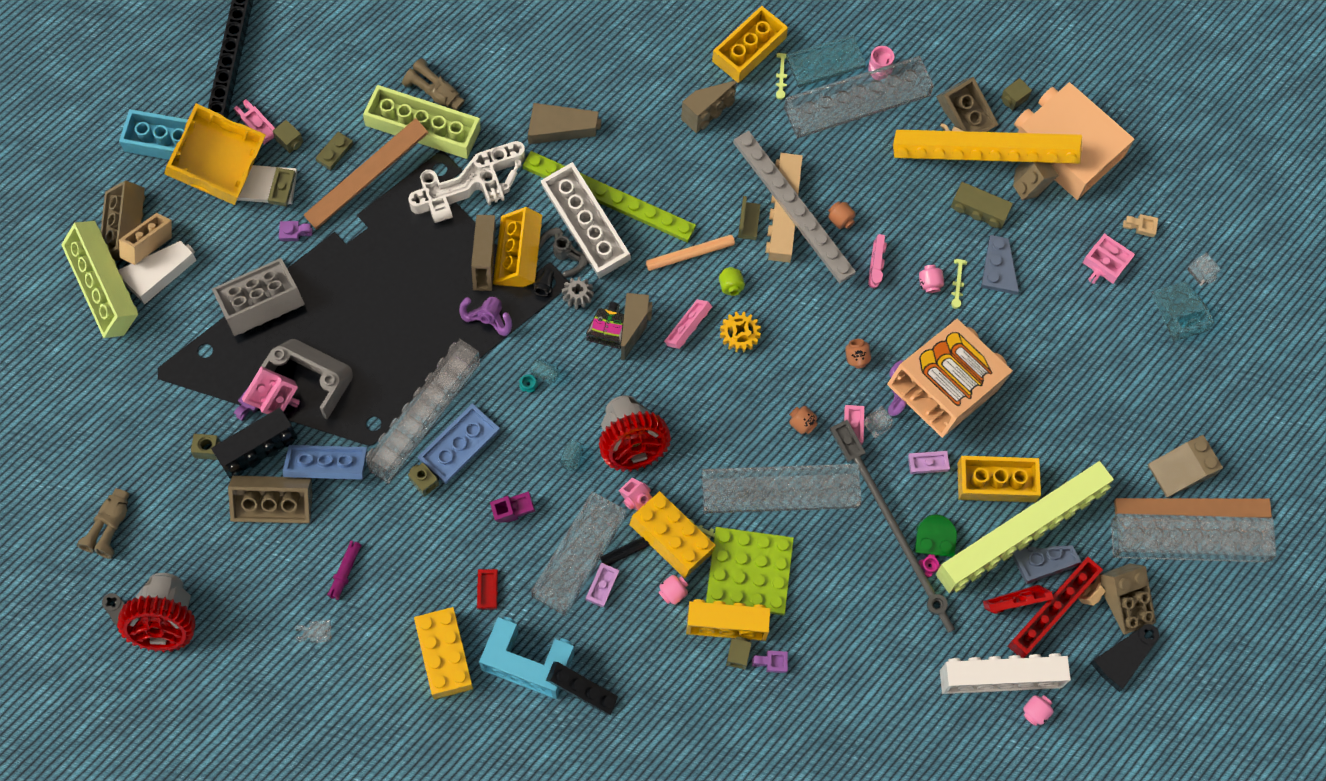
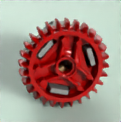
[599,395,671,472]
[117,573,196,653]

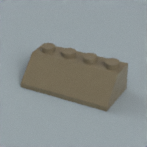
[101,180,145,261]
[228,476,312,523]

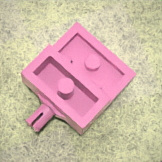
[1082,234,1135,284]
[242,366,300,414]

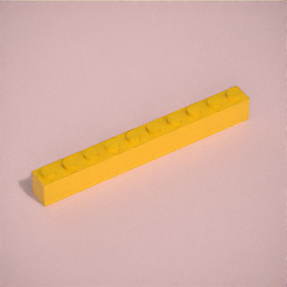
[893,130,1082,164]

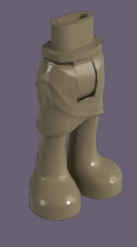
[402,58,465,111]
[77,488,130,559]

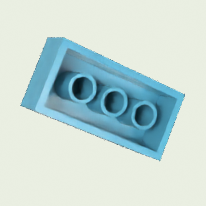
[119,109,188,160]

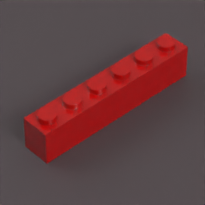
[1007,557,1103,658]

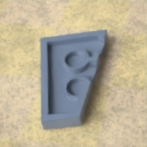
[981,235,1019,295]
[1012,545,1081,585]

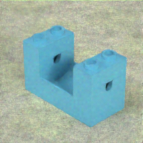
[479,617,574,699]

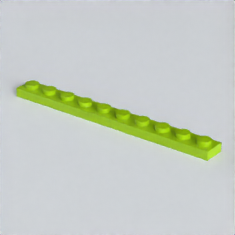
[522,151,696,243]

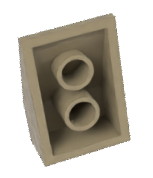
[936,77,999,132]
[621,293,653,360]
[1148,435,1223,498]

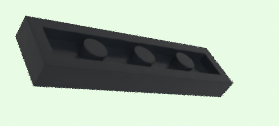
[546,662,618,715]

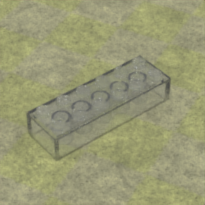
[531,491,626,616]

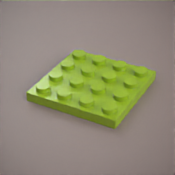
[706,527,794,615]

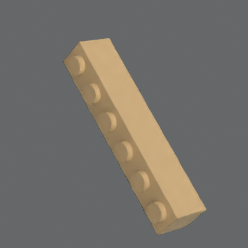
[765,153,803,263]

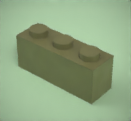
[951,182,1013,229]

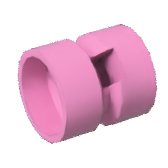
[868,46,894,79]

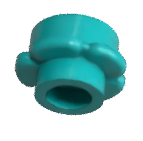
[519,374,538,393]

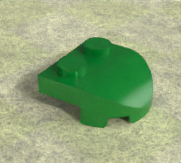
[914,514,957,557]

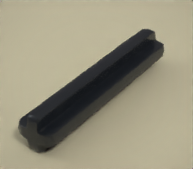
[600,537,650,566]

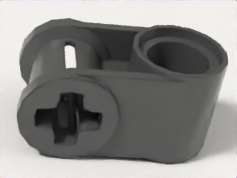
[102,593,124,626]

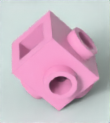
[619,478,652,511]

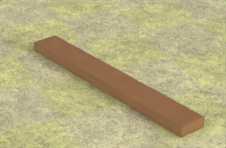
[304,118,429,230]
[1114,498,1272,519]

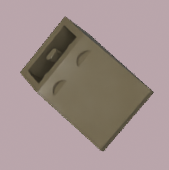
[681,81,737,133]
[1099,563,1156,635]

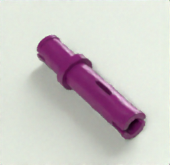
[327,541,362,600]

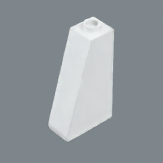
[118,241,197,305]

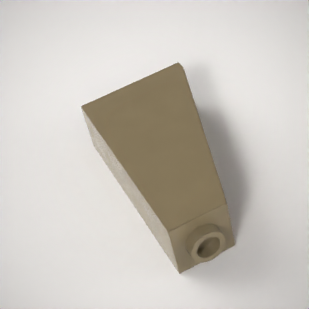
[528,103,602,144]
[471,215,496,291]

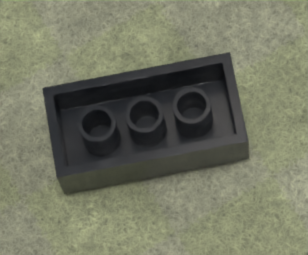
[211,407,298,479]

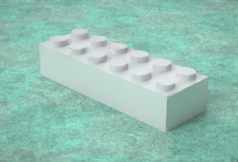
[541,162,631,279]
[940,653,1071,694]

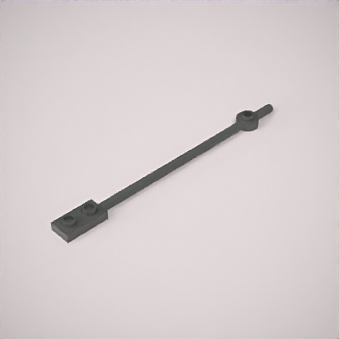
[830,420,955,633]

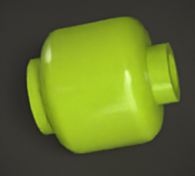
[719,267,745,296]

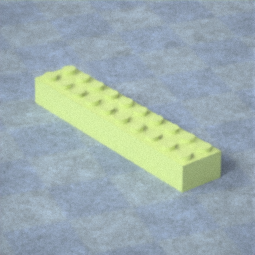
[935,461,1114,594]

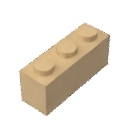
[119,213,172,265]

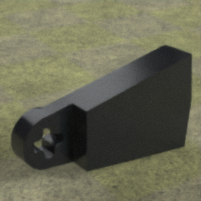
[1091,624,1159,692]

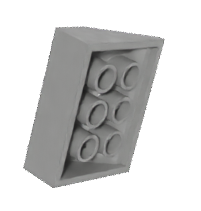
[212,258,305,336]

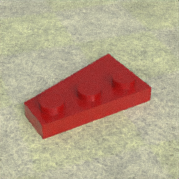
[983,585,1054,614]

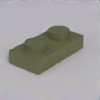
[315,132,353,171]
[268,167,296,207]

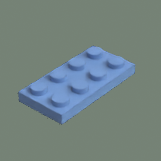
[418,404,500,484]
[283,445,367,479]

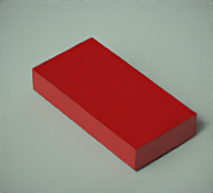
[477,569,498,610]

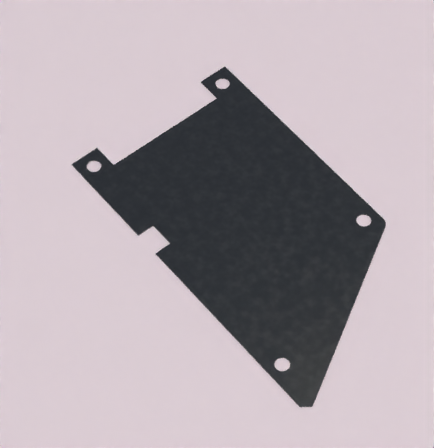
[158,150,570,446]

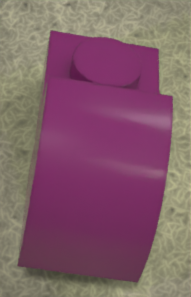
[490,491,535,523]

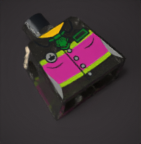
[586,302,624,349]

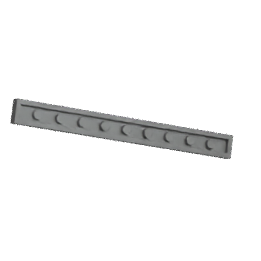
[733,131,856,284]

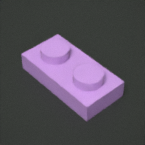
[908,451,950,474]
[585,563,619,608]

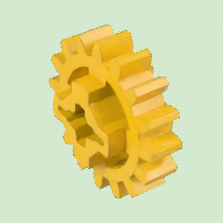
[720,312,761,353]

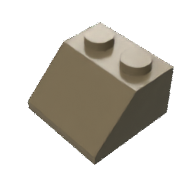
[1013,162,1058,201]

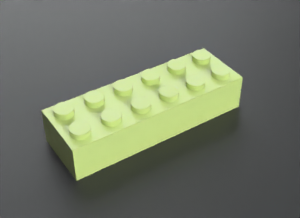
[363,85,481,159]
[61,221,138,338]

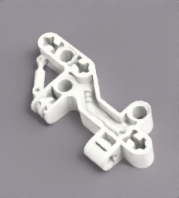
[408,141,525,223]

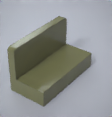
[738,196,761,240]

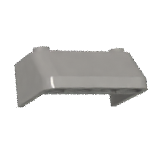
[258,339,353,419]

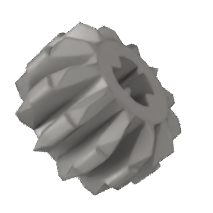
[562,276,594,310]

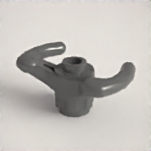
[539,227,588,278]

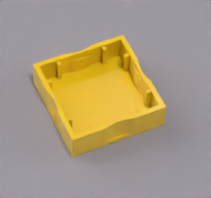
[164,103,266,205]

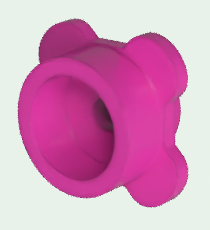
[919,554,941,577]

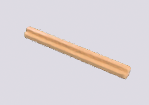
[646,235,735,271]

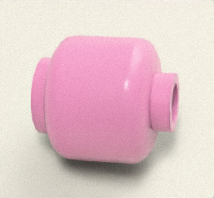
[919,265,944,293]
[659,575,689,605]
[1023,695,1054,726]

